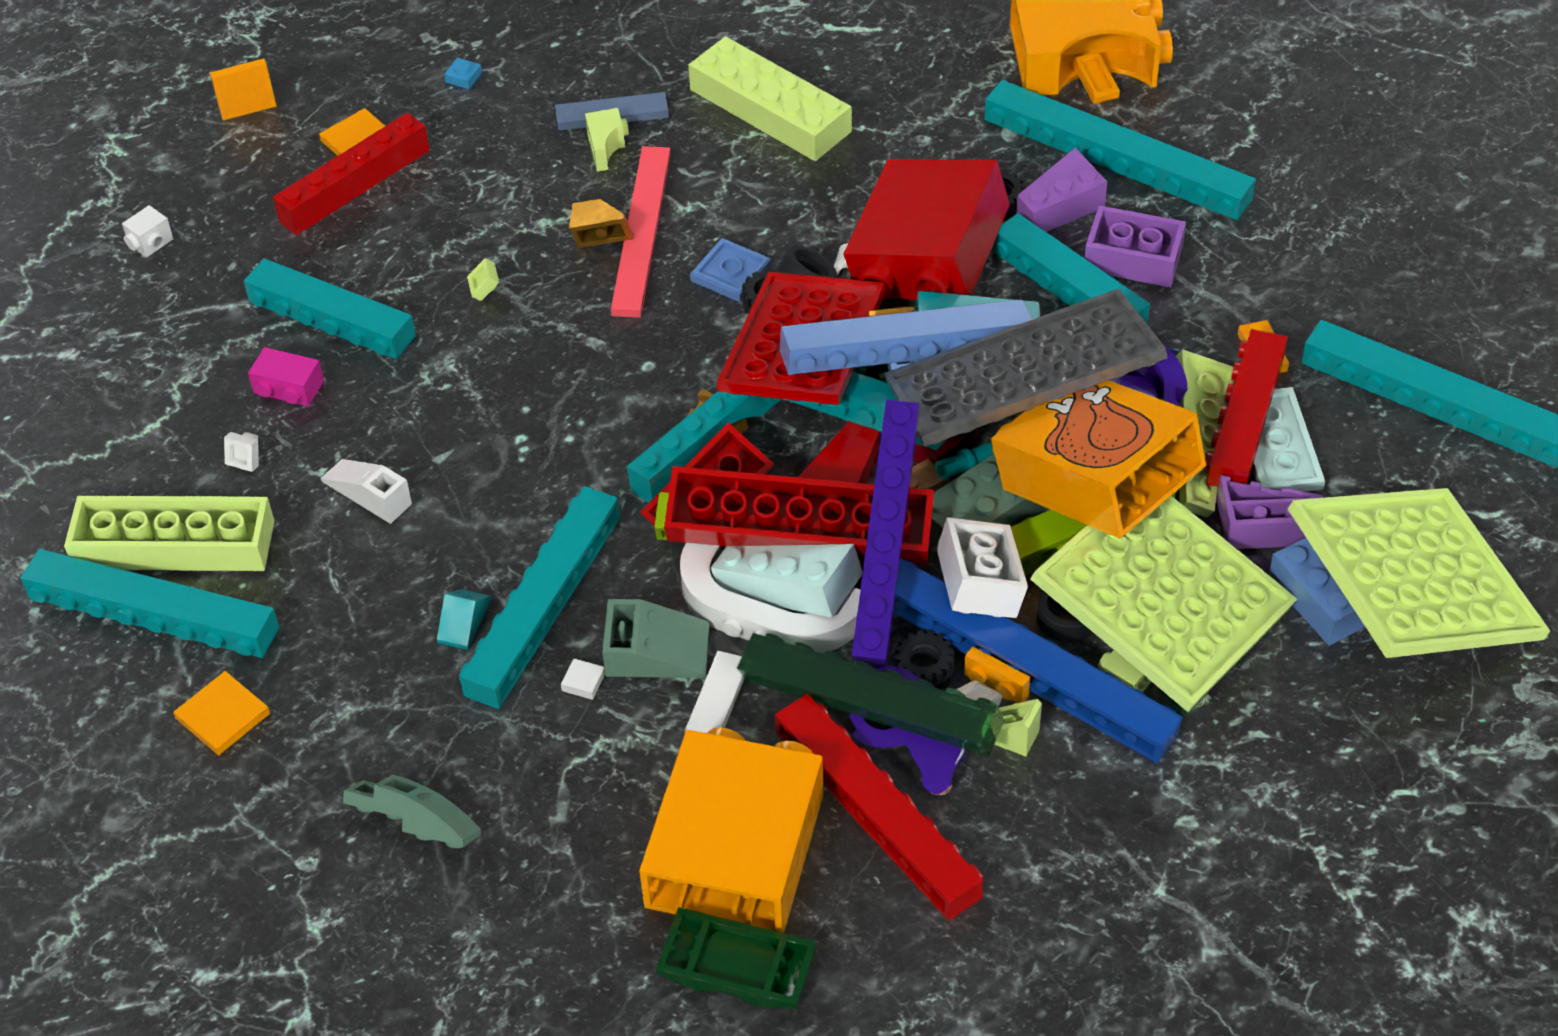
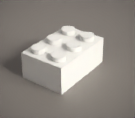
[937,517,1028,618]

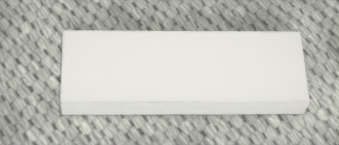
[685,651,750,733]

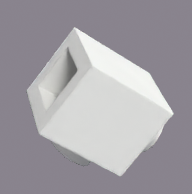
[122,205,173,257]

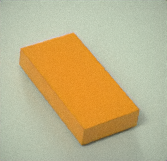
[1072,51,1120,104]

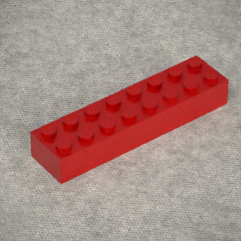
[664,466,934,565]

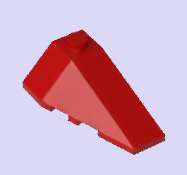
[640,422,774,527]

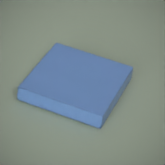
[690,238,772,302]

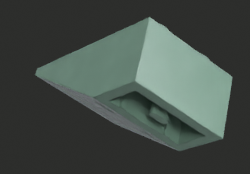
[602,599,710,678]

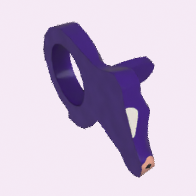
[849,666,975,795]

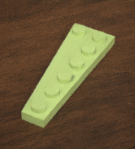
[1176,349,1233,517]

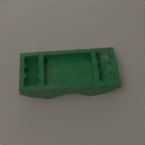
[656,907,817,1009]

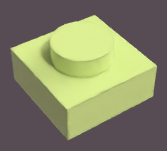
[467,258,499,301]

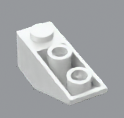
[321,459,412,524]

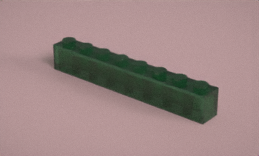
[737,633,1004,757]

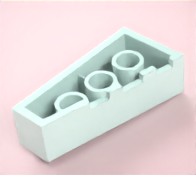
[711,544,863,617]

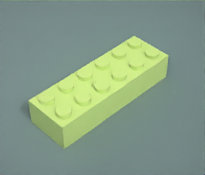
[688,36,852,161]
[64,496,274,571]

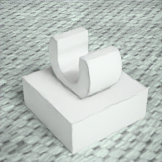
[224,432,259,472]

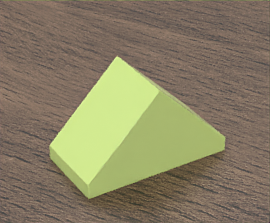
[977,699,1042,756]

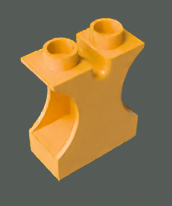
[1010,0,1173,96]

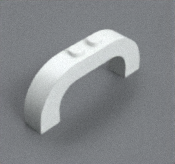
[680,543,860,655]

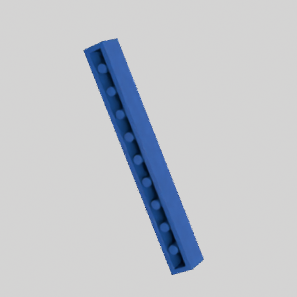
[894,558,1183,764]

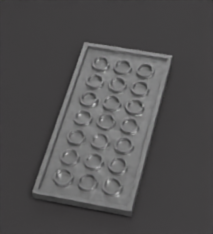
[884,288,1167,447]

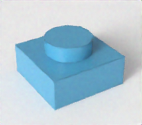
[444,58,482,89]

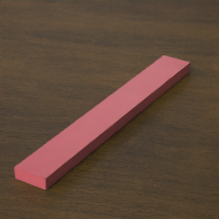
[611,146,671,318]

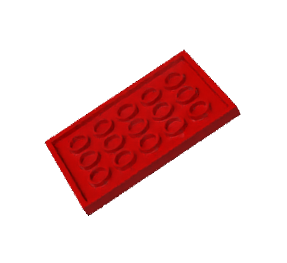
[717,272,885,405]

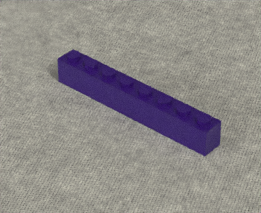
[852,399,919,668]

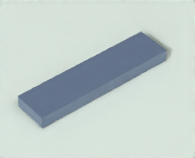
[555,92,669,131]

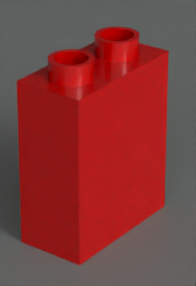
[843,159,1010,301]

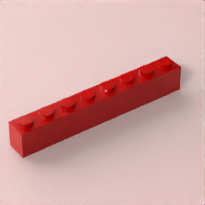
[775,693,984,921]

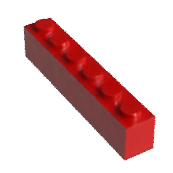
[273,112,430,236]
[1203,329,1288,487]

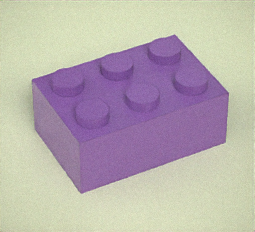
[1085,205,1186,288]

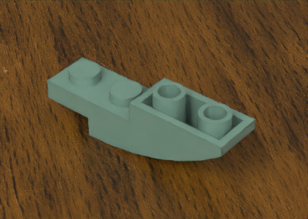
[343,775,481,848]

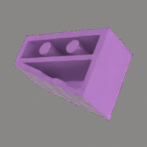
[1017,148,1107,232]
[1217,475,1324,549]

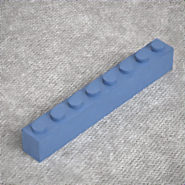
[780,300,1032,375]

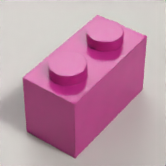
[248,347,324,407]

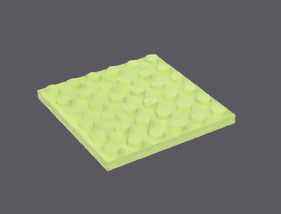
[1288,488,1550,658]
[1030,496,1298,712]

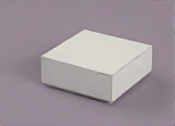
[561,659,605,700]

